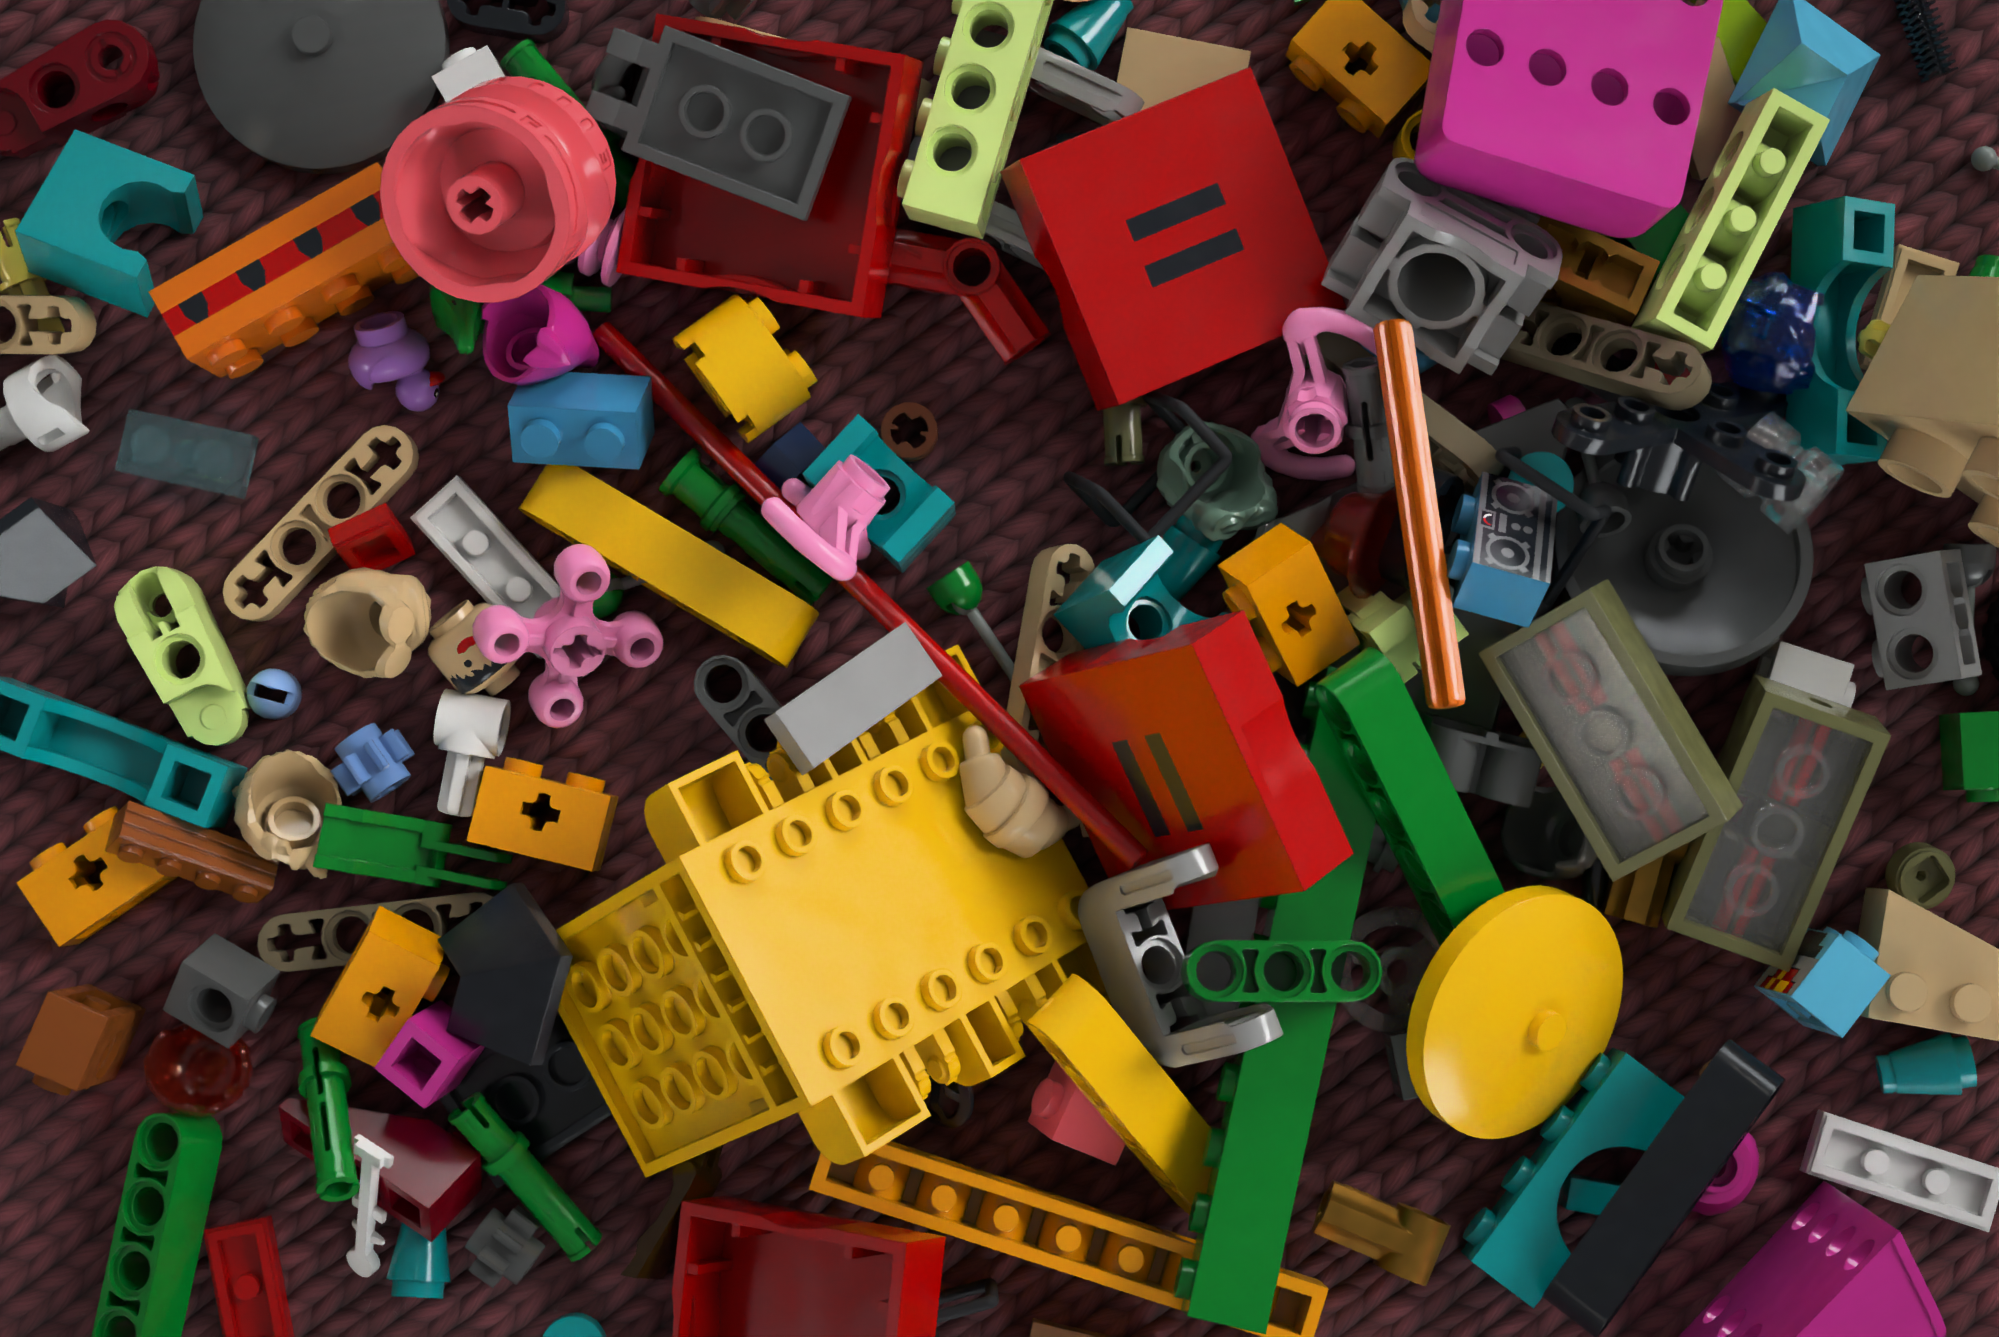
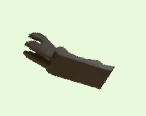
[621,1145,723,1279]

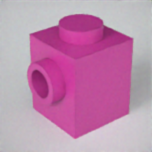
[374,1000,485,1109]

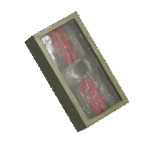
[1478,579,1743,882]
[1661,673,1891,972]

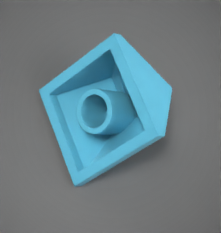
[1728,0,1881,166]

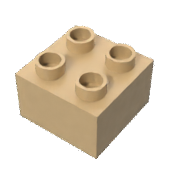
[1845,275,1999,548]

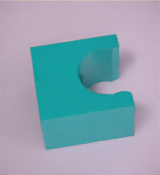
[15,129,204,318]
[802,414,956,573]
[1053,535,1229,649]

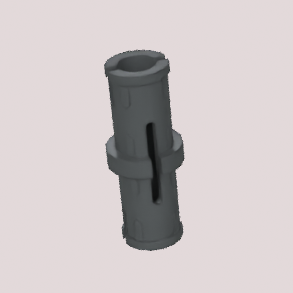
[1342,357,1396,494]

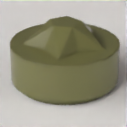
[1885,842,1955,909]

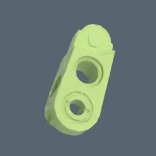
[114,566,251,746]

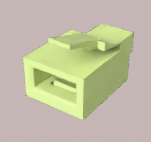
[1337,582,1469,684]

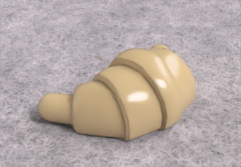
[959,725,1081,858]

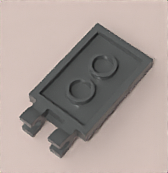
[586,25,852,221]

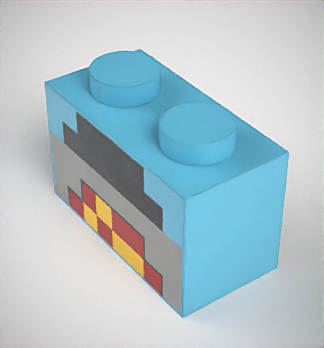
[1754,926,1891,1038]

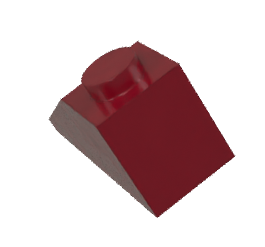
[279,1098,482,1242]

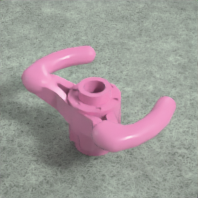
[1251,307,1377,481]
[761,454,890,581]

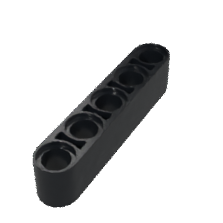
[1542,1039,1785,1337]

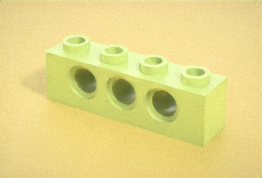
[897,0,1054,239]
[1631,88,1830,354]

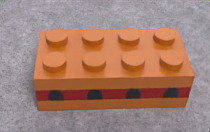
[148,162,419,379]

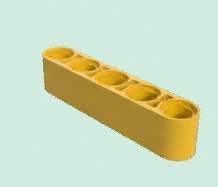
[519,464,819,668]
[1026,974,1212,1215]

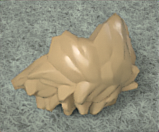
[232,749,342,879]

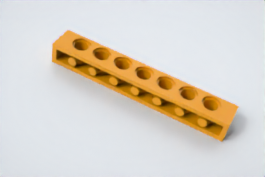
[809,1141,1329,1337]

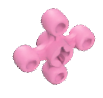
[473,544,663,729]

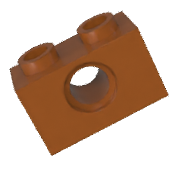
[16,984,146,1095]

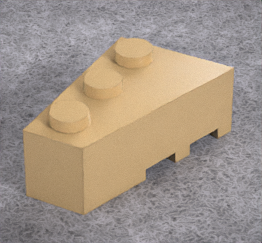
[1858,887,1999,1041]

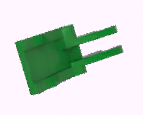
[313,803,513,891]

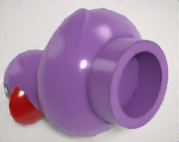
[348,311,445,412]

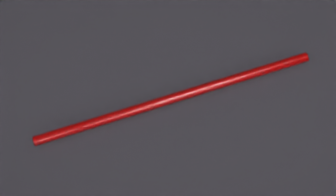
[593,322,1149,870]

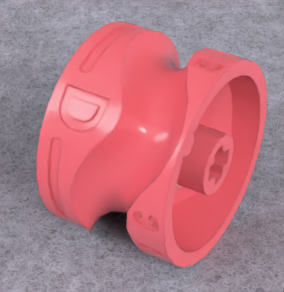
[380,76,616,303]

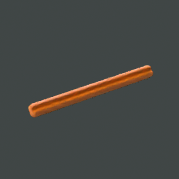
[1373,318,1466,710]

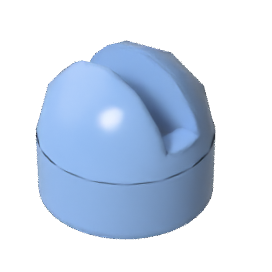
[246,668,302,720]

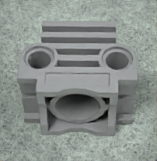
[1321,157,1563,376]

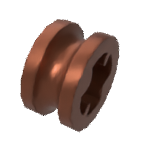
[881,402,938,462]

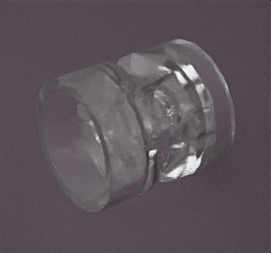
[1717,411,1844,534]

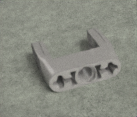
[908,29,1145,270]
[1078,842,1284,1068]

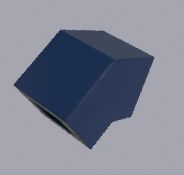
[755,422,826,491]

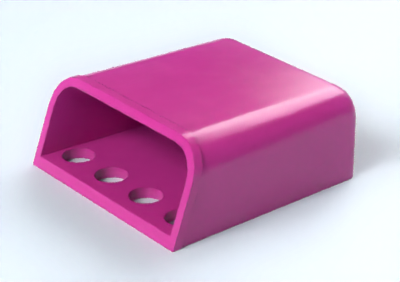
[1414,0,1724,238]
[1678,1181,1946,1337]

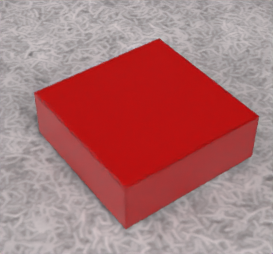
[327,502,416,570]

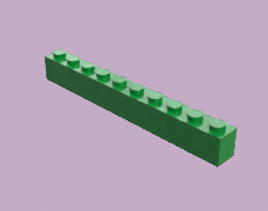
[1173,666,1405,1334]

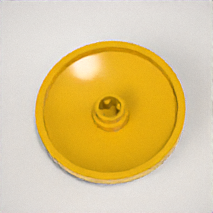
[1406,885,1623,1139]

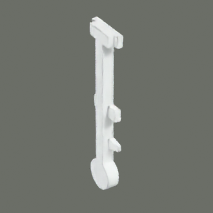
[346,1134,394,1278]

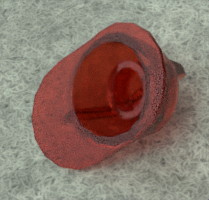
[1310,486,1398,599]

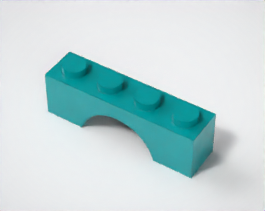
[1784,196,1895,466]
[0,676,248,828]
[1461,1047,1685,1309]

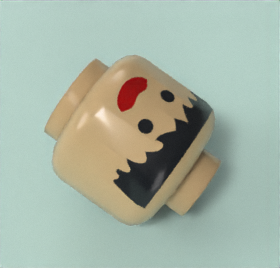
[428,600,521,696]

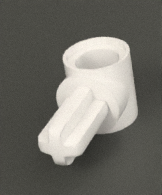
[433,688,511,817]

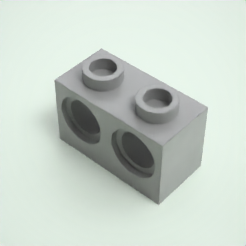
[1861,549,1982,690]

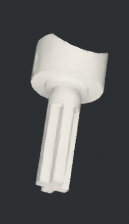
[0,354,90,452]

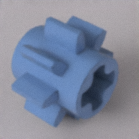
[330,723,415,803]

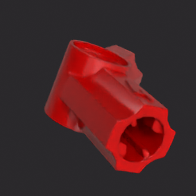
[887,228,1051,365]

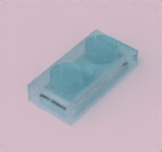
[115,409,259,499]

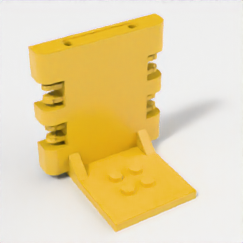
[556,644,1111,1178]

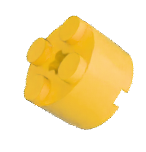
[672,293,817,443]

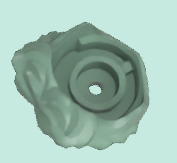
[1156,421,1278,542]

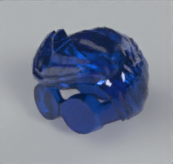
[1721,271,1825,394]

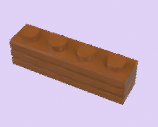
[105,801,279,904]

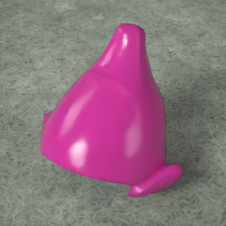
[481,284,599,386]

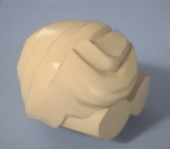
[303,567,431,678]

